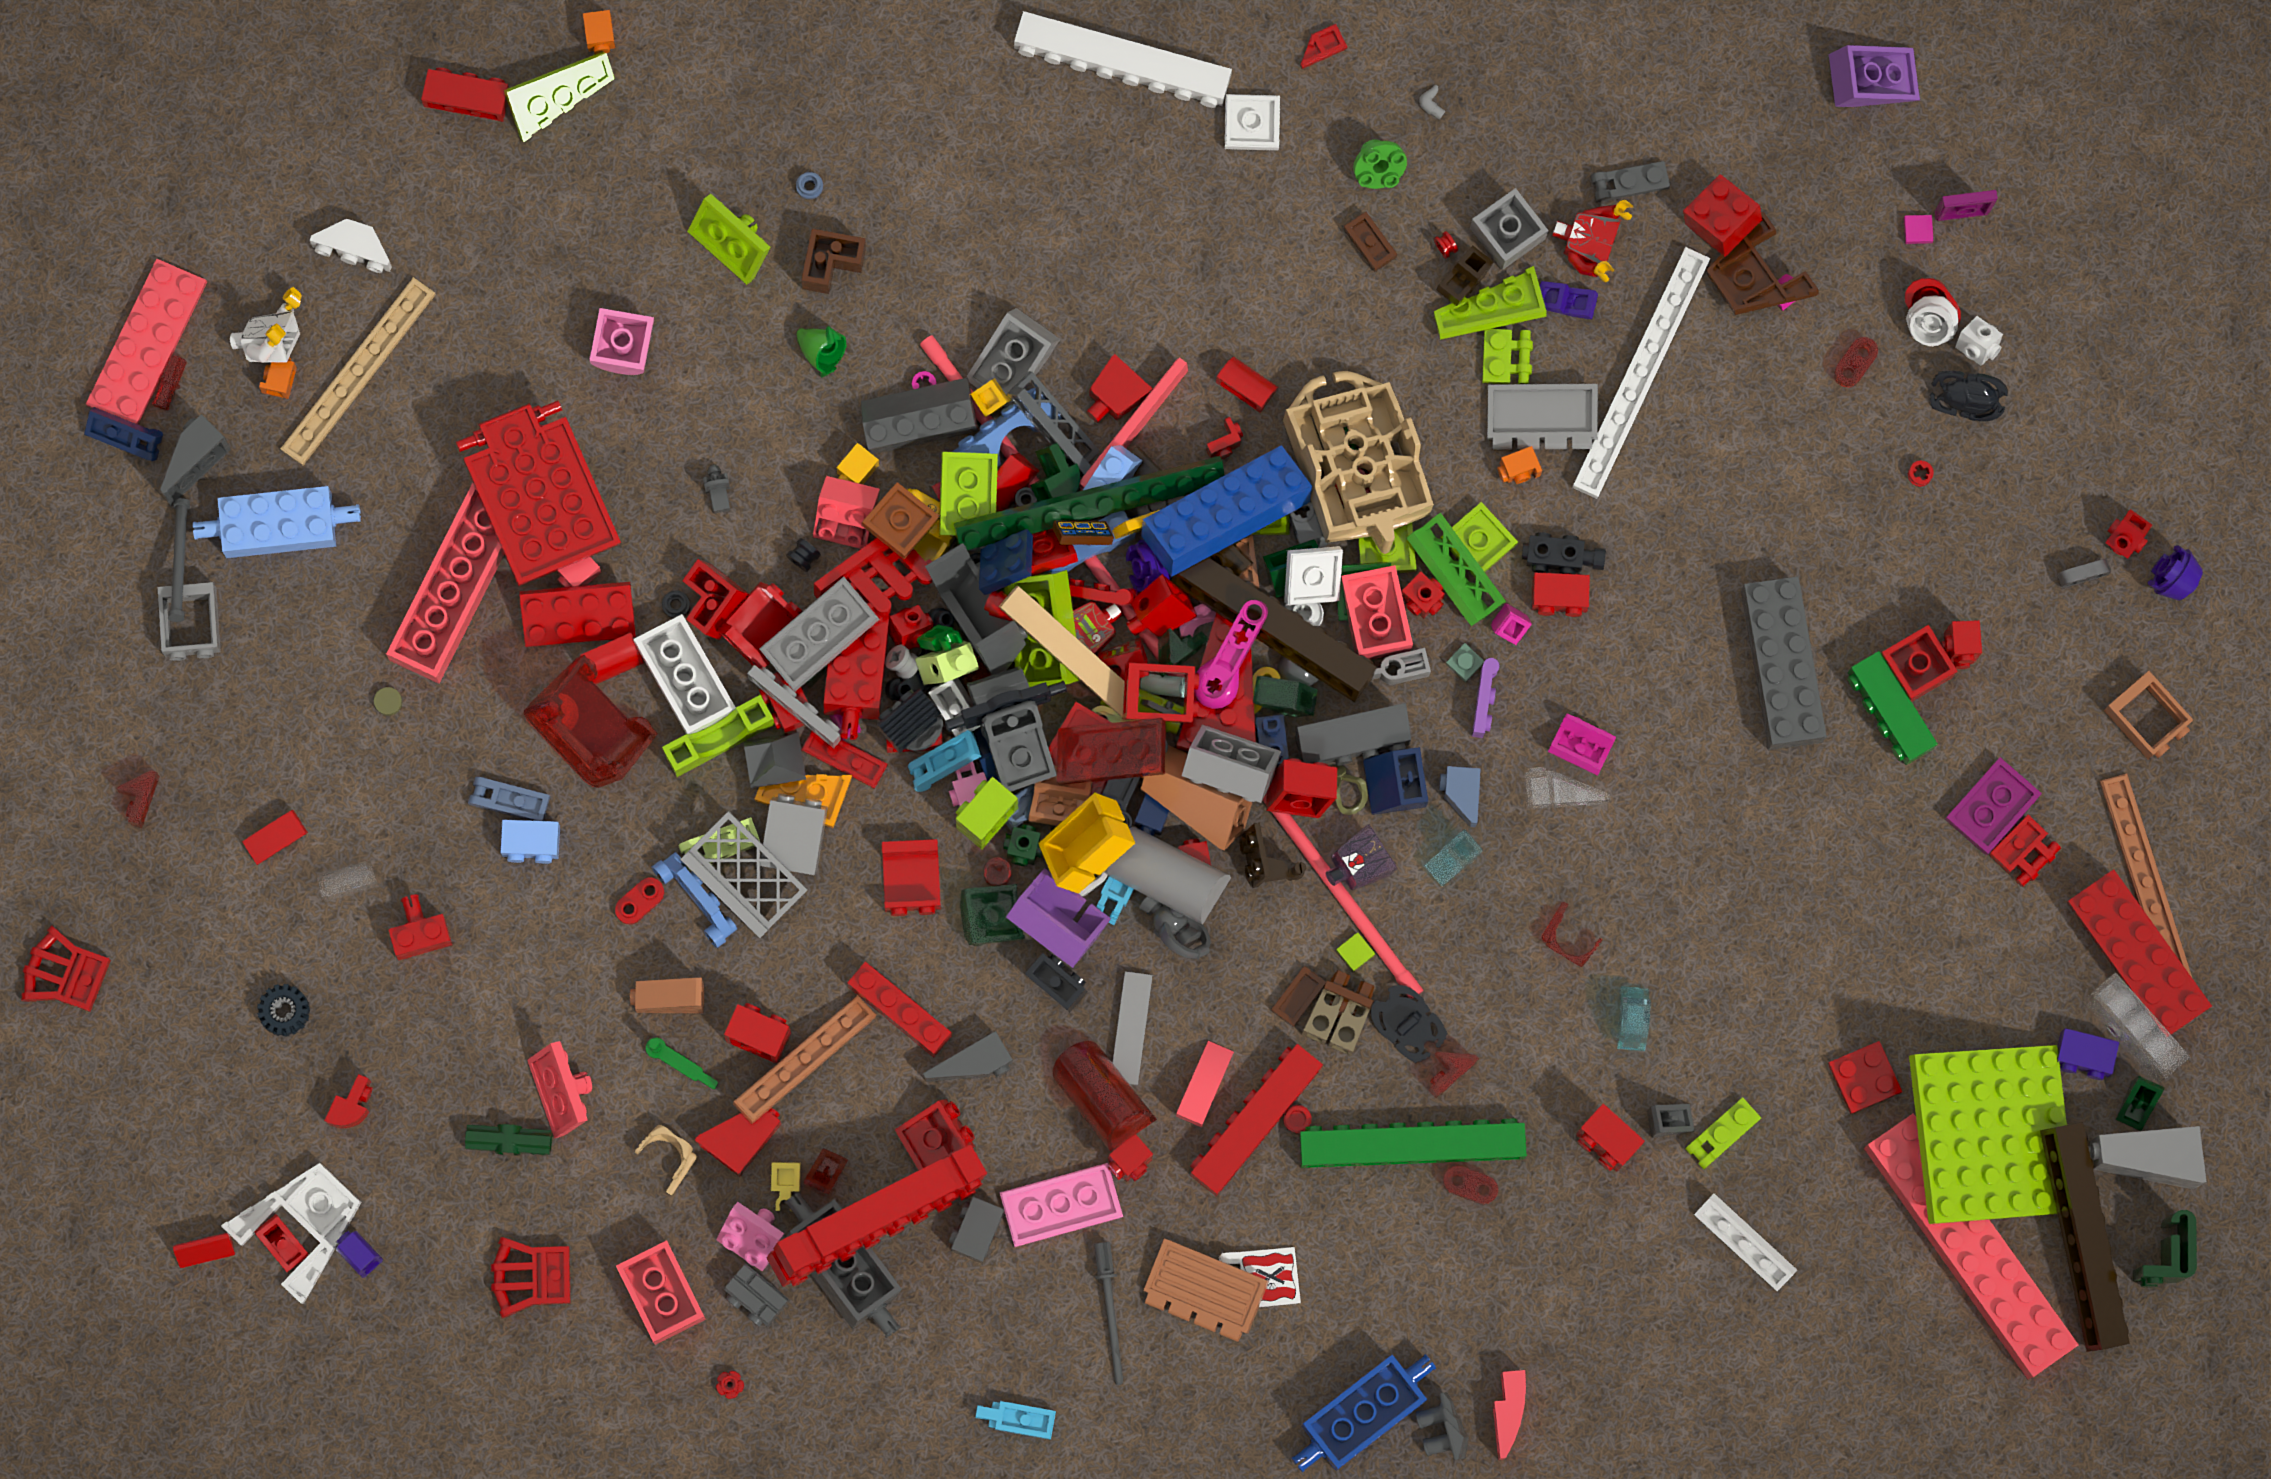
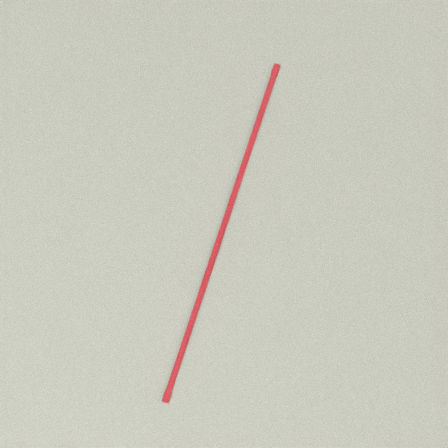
[920,335,1424,999]

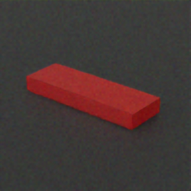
[801,731,888,789]

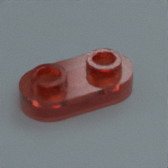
[1834,337,1878,388]
[1443,1166,1498,1205]

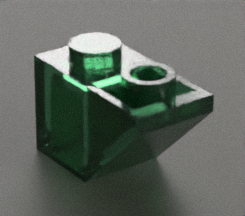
[1253,676,1318,717]

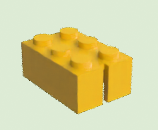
[1038,793,1135,894]

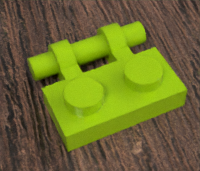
[1482,329,1533,385]

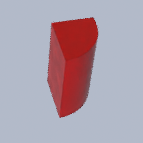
[1216,356,1279,413]
[996,453,1040,511]
[580,633,644,686]

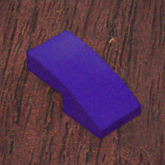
[1540,281,1598,319]

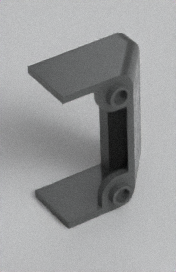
[925,543,1028,675]

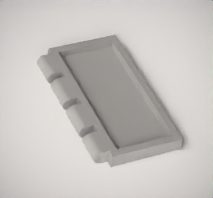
[1487,384,1598,450]

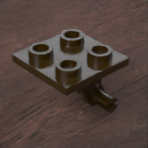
[1239,822,1306,888]

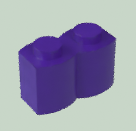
[336,1231,383,1278]

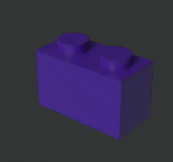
[2057,1028,2119,1080]

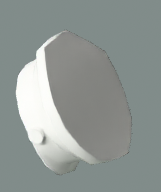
[1906,296,1958,347]

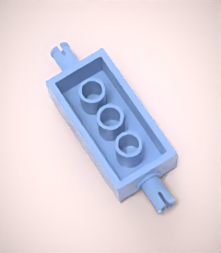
[193,486,361,558]

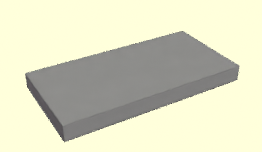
[760,577,880,691]

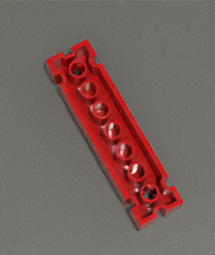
[766,1144,987,1287]

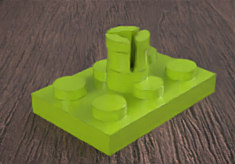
[687,194,771,285]
[939,452,998,536]

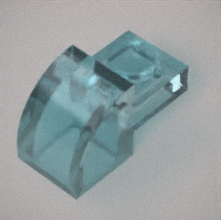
[1424,829,1483,887]

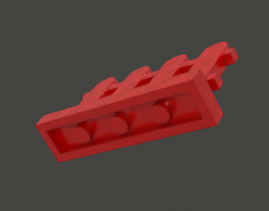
[814,538,933,616]

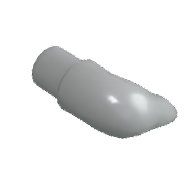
[1419,85,1445,120]

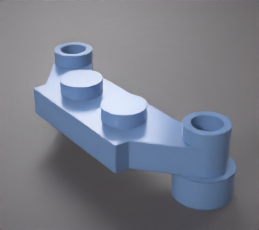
[651,852,737,948]

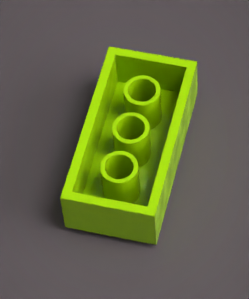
[1004,570,1079,687]

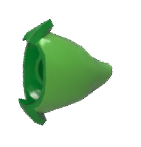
[796,326,847,378]

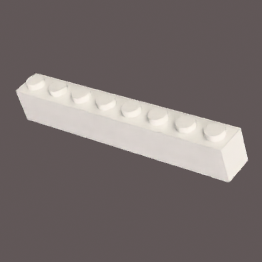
[1014,11,1232,108]

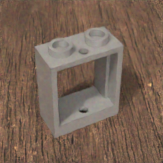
[158,582,221,661]

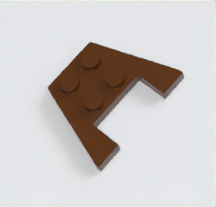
[1707,211,1819,315]

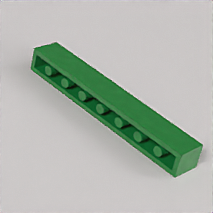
[1299,1118,1527,1168]

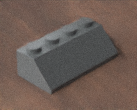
[861,377,979,454]
[1295,703,1411,766]

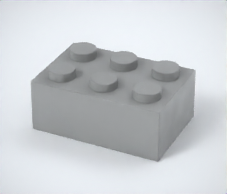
[1182,725,1281,803]

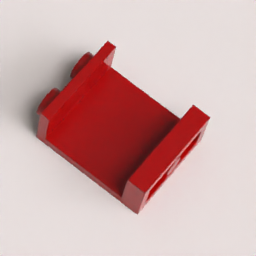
[716,582,802,670]
[882,839,941,916]

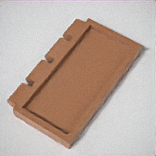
[1143,1238,1269,1342]

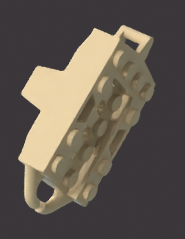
[1283,371,1434,554]

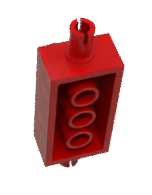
[824,581,890,740]

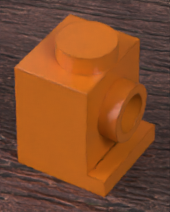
[259,357,297,399]
[1497,446,1542,484]

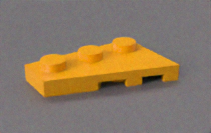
[755,774,852,828]

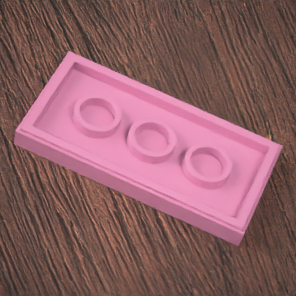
[1000,1163,1123,1247]

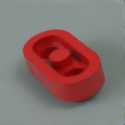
[615,878,665,925]

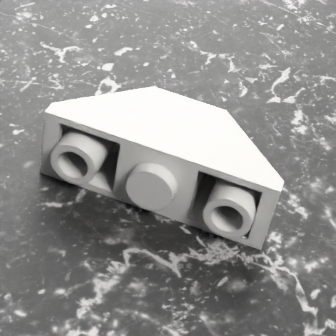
[310,219,392,273]

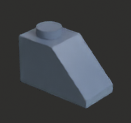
[1439,766,1480,827]

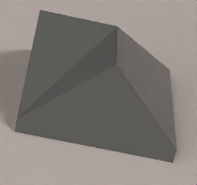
[744,732,806,789]

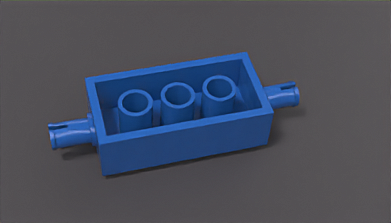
[1291,1354,1436,1473]

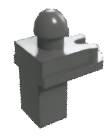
[703,464,730,514]

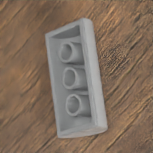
[1107,827,1231,925]

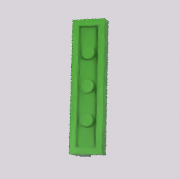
[1406,513,1506,626]

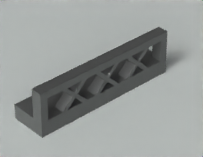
[1007,371,1099,475]

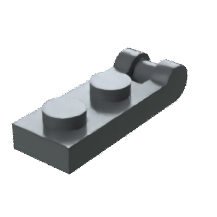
[1590,161,1670,203]

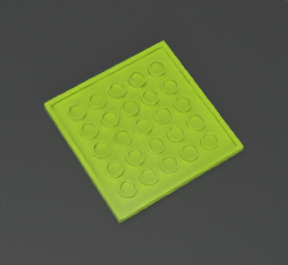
[1909,1045,2067,1224]

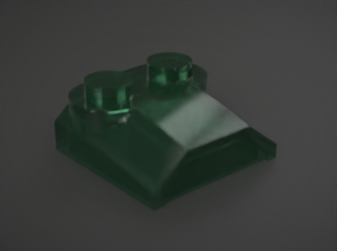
[960,884,1025,946]

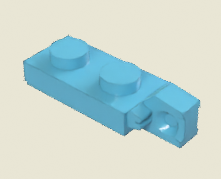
[975,1401,1056,1440]

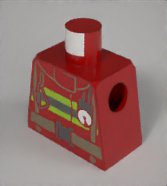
[1073,601,1123,656]
[1098,638,1149,680]

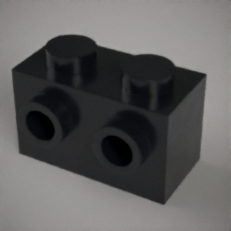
[1025,953,1088,1013]

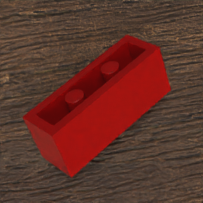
[421,67,509,122]

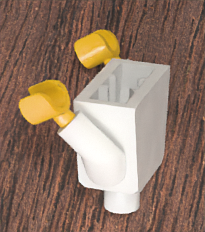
[230,287,302,363]

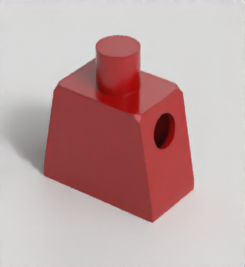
[1086,354,1153,423]
[1126,574,1197,637]

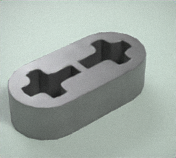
[2058,559,2111,588]

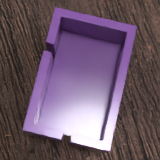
[1006,868,1111,968]

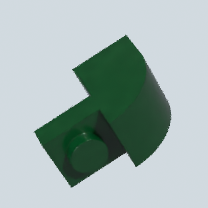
[1030,442,1080,502]

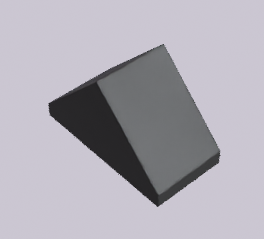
[1647,1104,1695,1138]

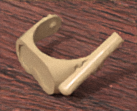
[635,1125,697,1195]

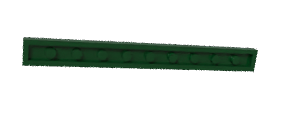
[954,456,1225,550]

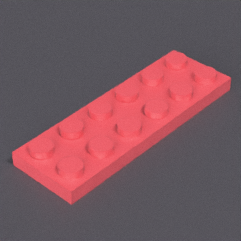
[86,259,207,424]

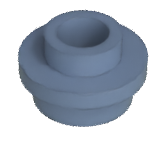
[796,172,823,199]

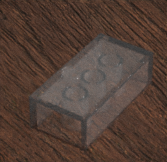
[2081,972,2190,1084]

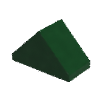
[2116,1076,2165,1131]

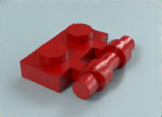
[1989,815,2061,887]

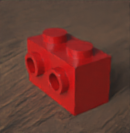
[1940,620,1982,669]
[1108,1133,1153,1182]

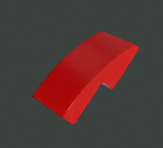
[242,810,308,865]

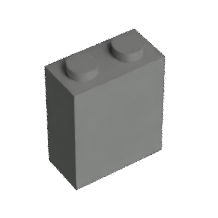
[760,794,828,875]

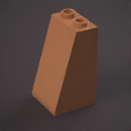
[1141,745,1252,850]

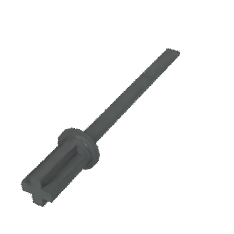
[1094,1242,1123,1385]

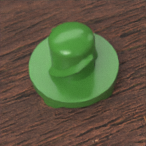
[1353,139,1407,189]

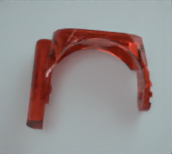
[1541,902,1603,967]

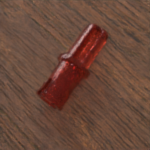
[152,356,187,411]

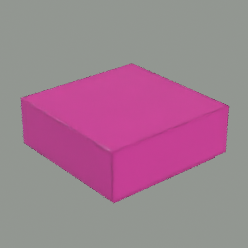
[1904,215,1933,244]

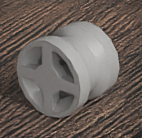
[885,645,918,680]

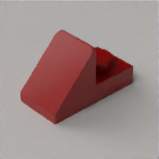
[254,1214,309,1272]

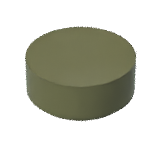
[374,687,402,716]

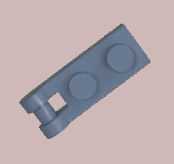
[468,777,550,821]

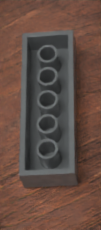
[1741,576,1827,750]

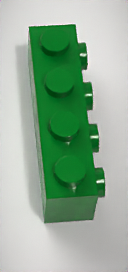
[1847,651,1938,765]

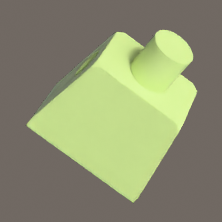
[915,640,979,685]

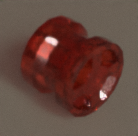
[984,857,1011,888]

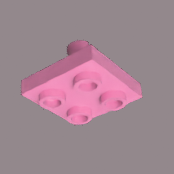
[716,1202,784,1271]

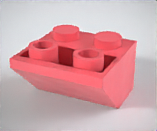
[813,476,880,549]

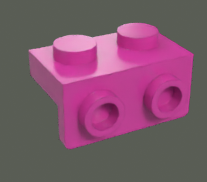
[1548,714,1616,776]

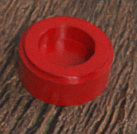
[1283,1105,1312,1134]

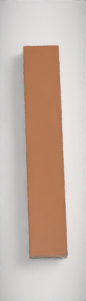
[733,995,876,1124]

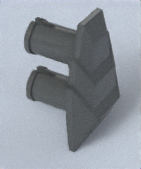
[1416,1392,1469,1460]

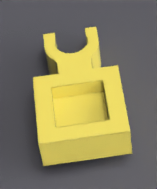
[771,1162,801,1211]

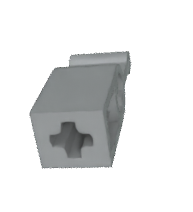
[1372,648,1431,685]

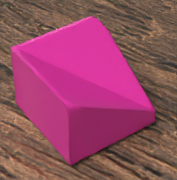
[1491,603,1532,645]

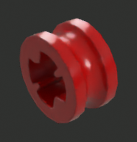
[1433,231,1458,259]
[1908,460,1934,487]

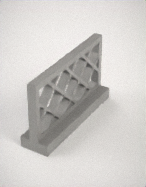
[680,811,808,938]

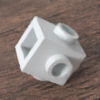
[1955,316,2003,366]

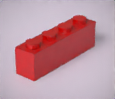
[847,962,952,1058]

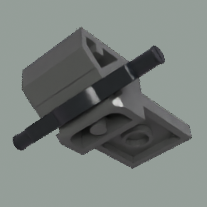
[945,666,1067,792]

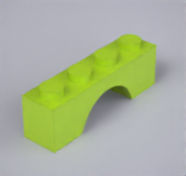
[662,695,775,777]

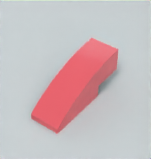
[1176,1041,1234,1127]
[1492,1370,1526,1460]

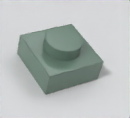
[1446,643,1484,683]

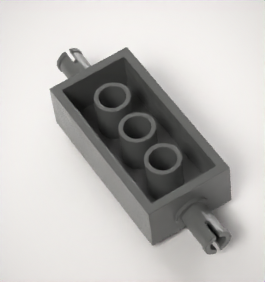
[785,1192,902,1338]

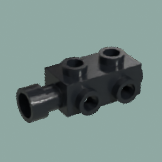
[1522,532,1606,574]

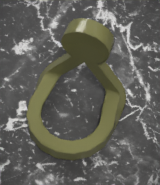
[1332,765,1368,815]

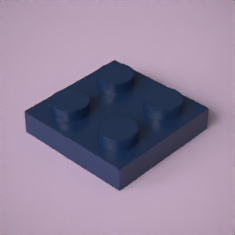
[979,529,1033,595]

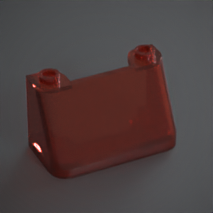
[524,655,658,788]

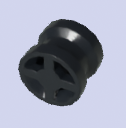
[786,538,821,572]

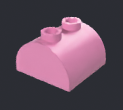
[589,308,654,375]

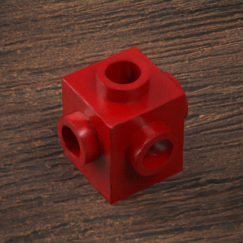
[2106,509,2152,559]
[1401,571,1445,619]
[888,605,933,650]

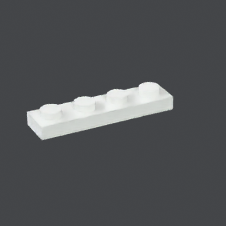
[1694,1194,1797,1291]

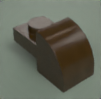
[1436,245,1494,306]

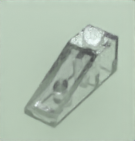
[1523,767,1611,810]

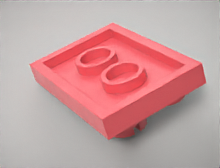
[527,1041,592,1139]

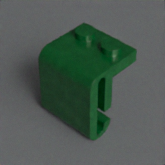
[2133,1210,2197,1288]

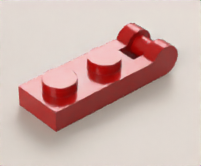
[1068,578,1139,605]

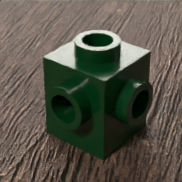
[1003,825,1042,867]

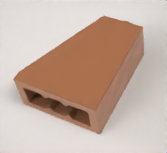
[630,978,704,1013]

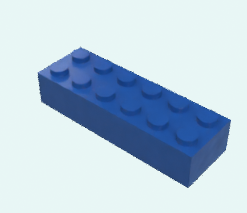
[1141,445,1312,577]

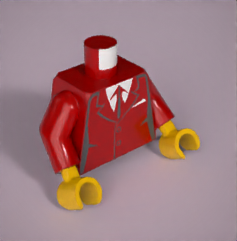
[1553,200,1633,282]

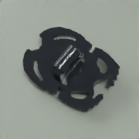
[1929,371,2008,422]
[1371,985,1448,1063]

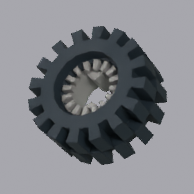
[257,984,310,1037]

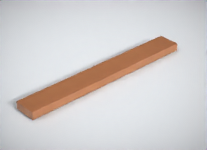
[2100,773,2192,977]

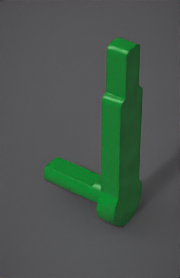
[646,1038,718,1089]

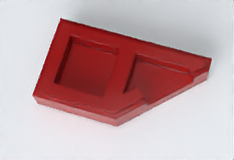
[1300,24,1347,69]

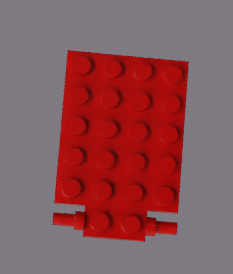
[456,400,621,586]

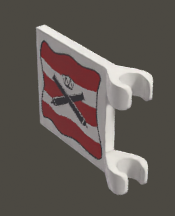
[1219,1247,1301,1307]

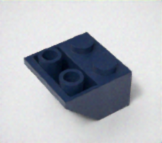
[1363,747,1428,815]

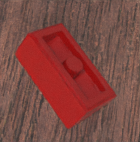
[173,1233,235,1268]

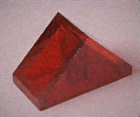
[803,1148,848,1199]

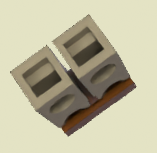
[1302,970,1374,1056]

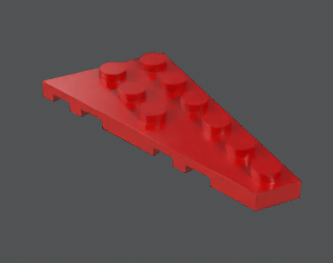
[1177,613,1256,751]

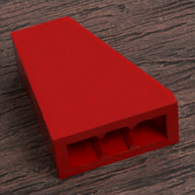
[695,1108,781,1177]

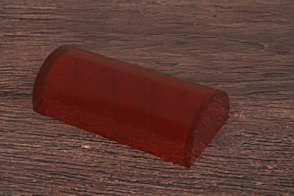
[1053,1041,1157,1151]

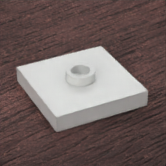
[1225,94,1280,150]
[1284,546,1343,605]

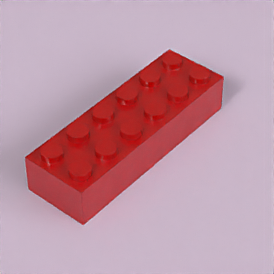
[2067,869,2212,1039]

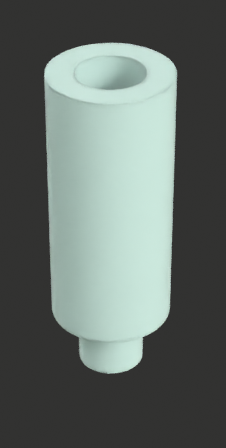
[1140,674,1185,697]

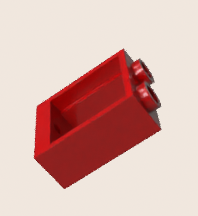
[1122,663,1199,723]

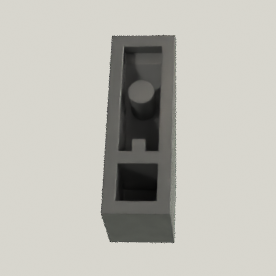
[923,1031,1013,1082]

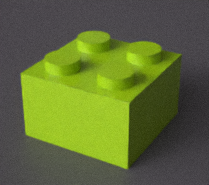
[956,777,1018,850]

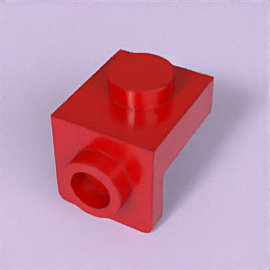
[1206,417,1243,459]

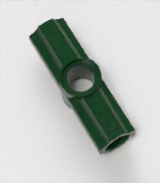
[465,1124,552,1156]

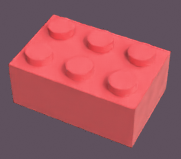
[616,1240,706,1345]

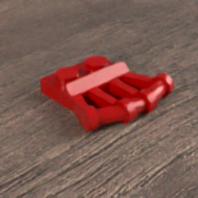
[21,925,111,1012]
[491,1237,571,1319]

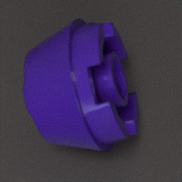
[1126,540,1172,592]
[2148,545,2203,601]

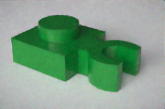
[917,625,963,652]

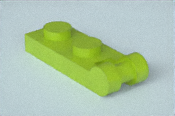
[1685,1097,1761,1170]

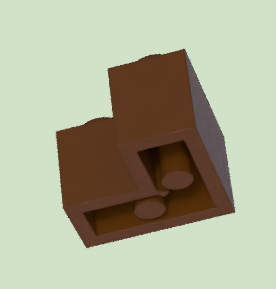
[801,229,866,294]

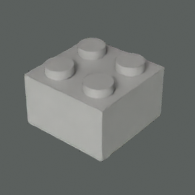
[1470,188,1548,270]

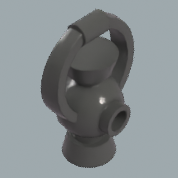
[1139,896,1211,959]

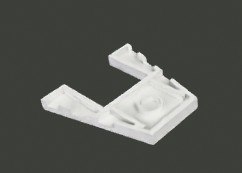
[221,1163,362,1304]

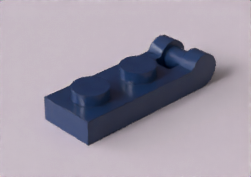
[84,407,163,461]

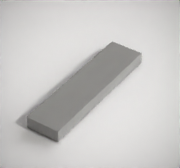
[1110,971,1153,1086]

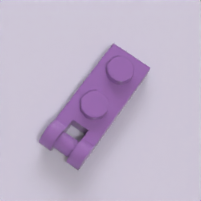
[1472,658,1499,738]

